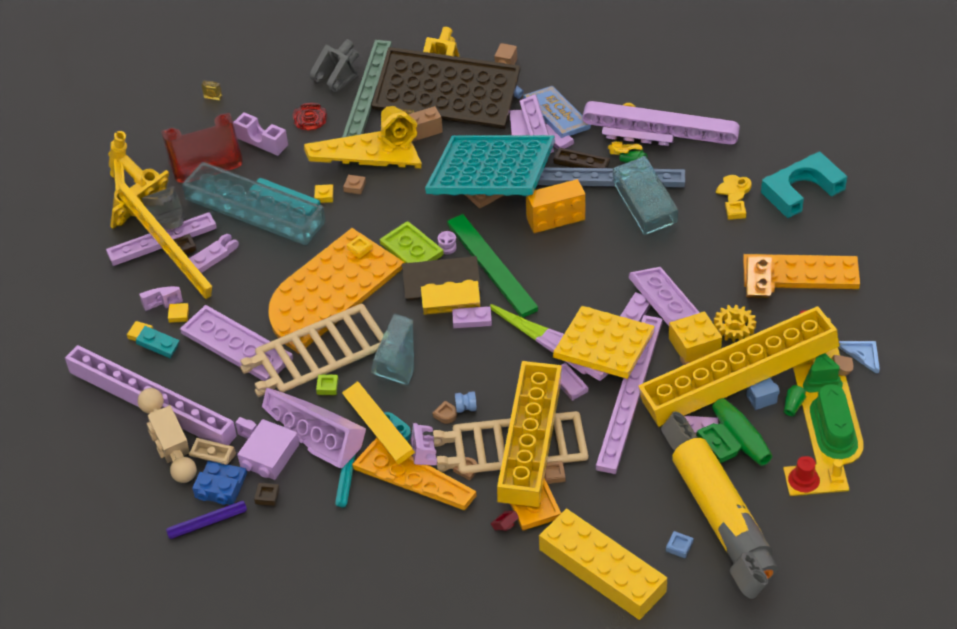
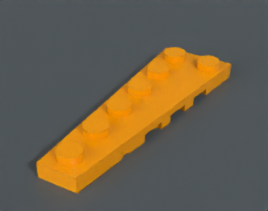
[353,437,477,510]

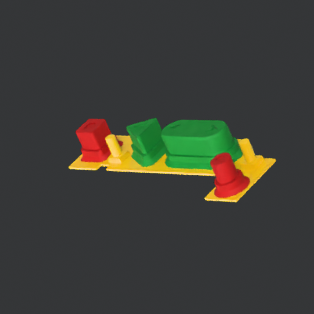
[783,310,863,496]

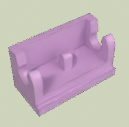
[411,423,437,465]

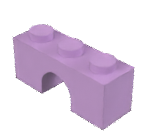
[233,112,288,156]

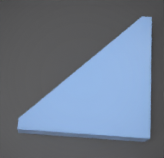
[839,341,880,373]

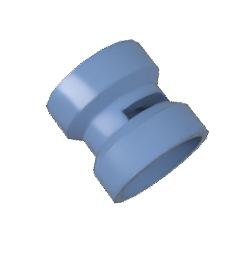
[455,391,477,413]

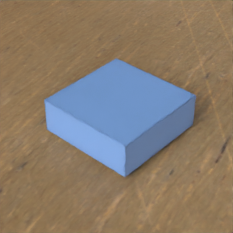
[666,531,694,559]

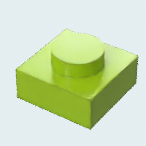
[316,375,339,395]

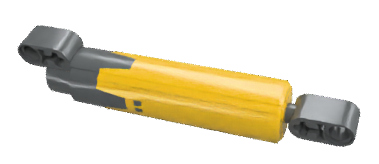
[661,412,779,599]

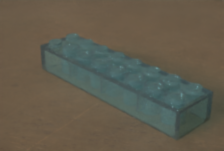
[182,162,326,245]

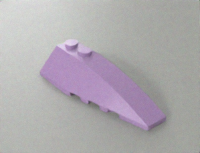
[262,388,366,468]

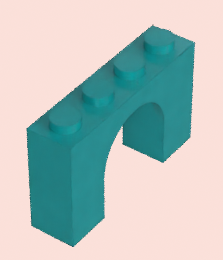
[761,151,847,218]

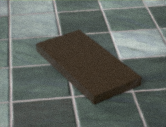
[402,256,481,301]

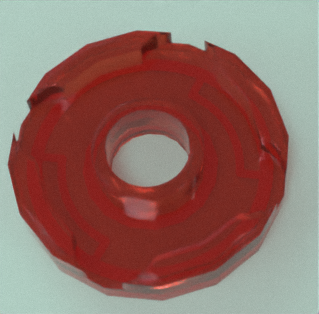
[292,103,327,130]

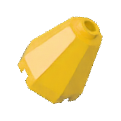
[381,106,417,148]

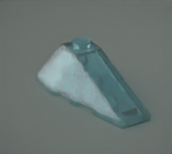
[371,313,414,385]

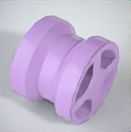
[438,231,457,255]

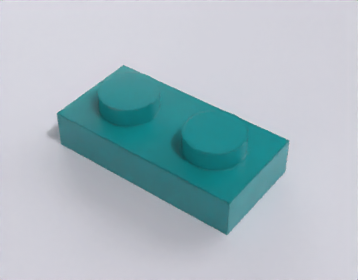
[136,326,180,359]

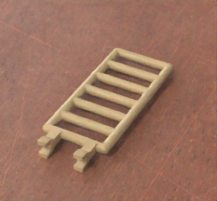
[240,304,389,398]
[433,411,589,474]

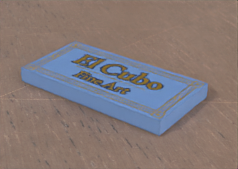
[523,86,591,138]

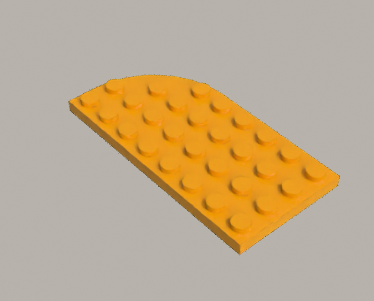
[269,228,405,354]

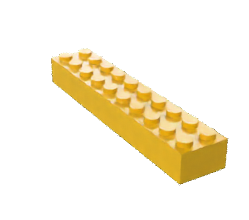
[638,306,839,427]

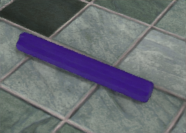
[166,501,247,539]

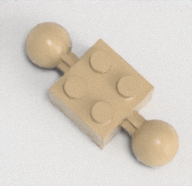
[137,388,197,483]

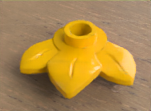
[608,142,642,155]
[716,175,752,202]

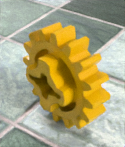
[714,305,756,342]

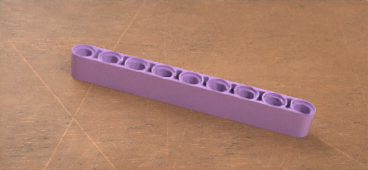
[582,101,740,144]

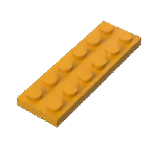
[743,254,860,289]

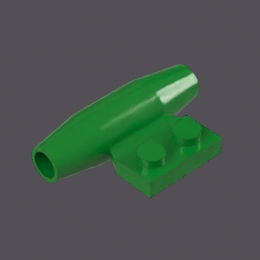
[696,398,773,466]

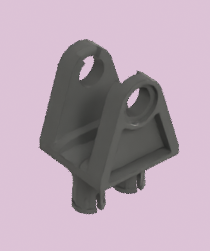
[310,39,360,92]
[142,186,185,230]

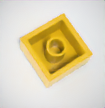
[669,311,722,363]

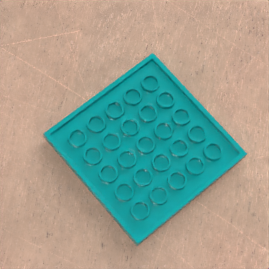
[425,135,555,196]

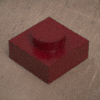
[490,511,519,531]

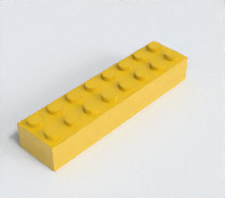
[497,361,562,507]

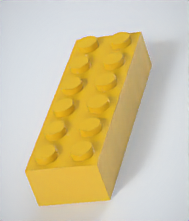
[539,508,667,620]

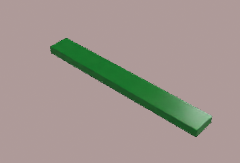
[447,214,538,318]

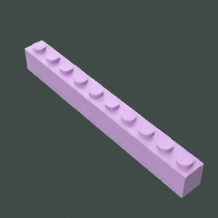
[65,345,237,445]

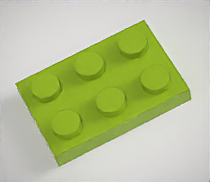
[380,221,444,263]

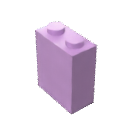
[237,419,299,480]

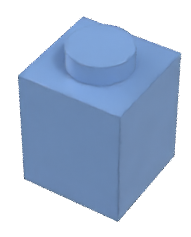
[746,378,780,410]

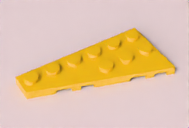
[304,131,422,168]

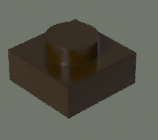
[173,234,197,254]
[254,483,280,506]

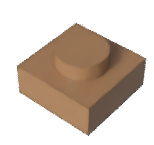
[343,175,366,194]

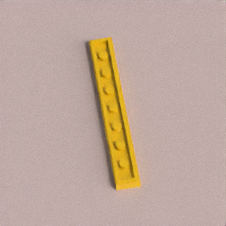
[119,183,212,299]

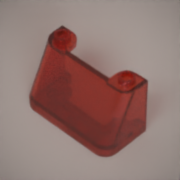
[161,112,243,183]

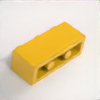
[421,280,480,315]

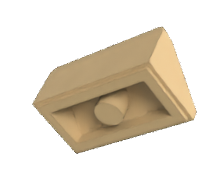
[189,438,236,465]

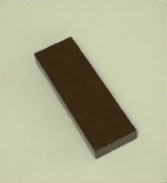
[553,147,610,168]

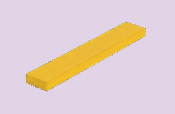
[342,382,415,465]

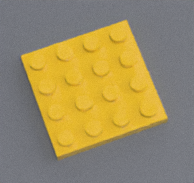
[553,306,655,379]

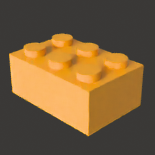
[526,179,585,233]

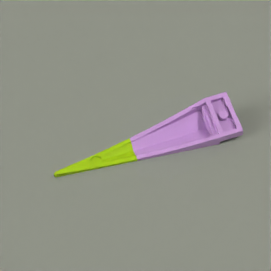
[490,304,609,381]

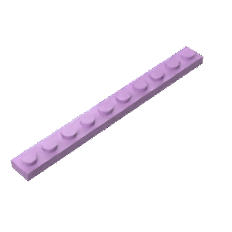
[596,315,662,474]

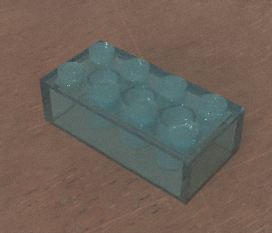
[612,156,678,235]

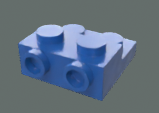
[192,461,247,505]

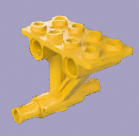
[108,131,169,229]

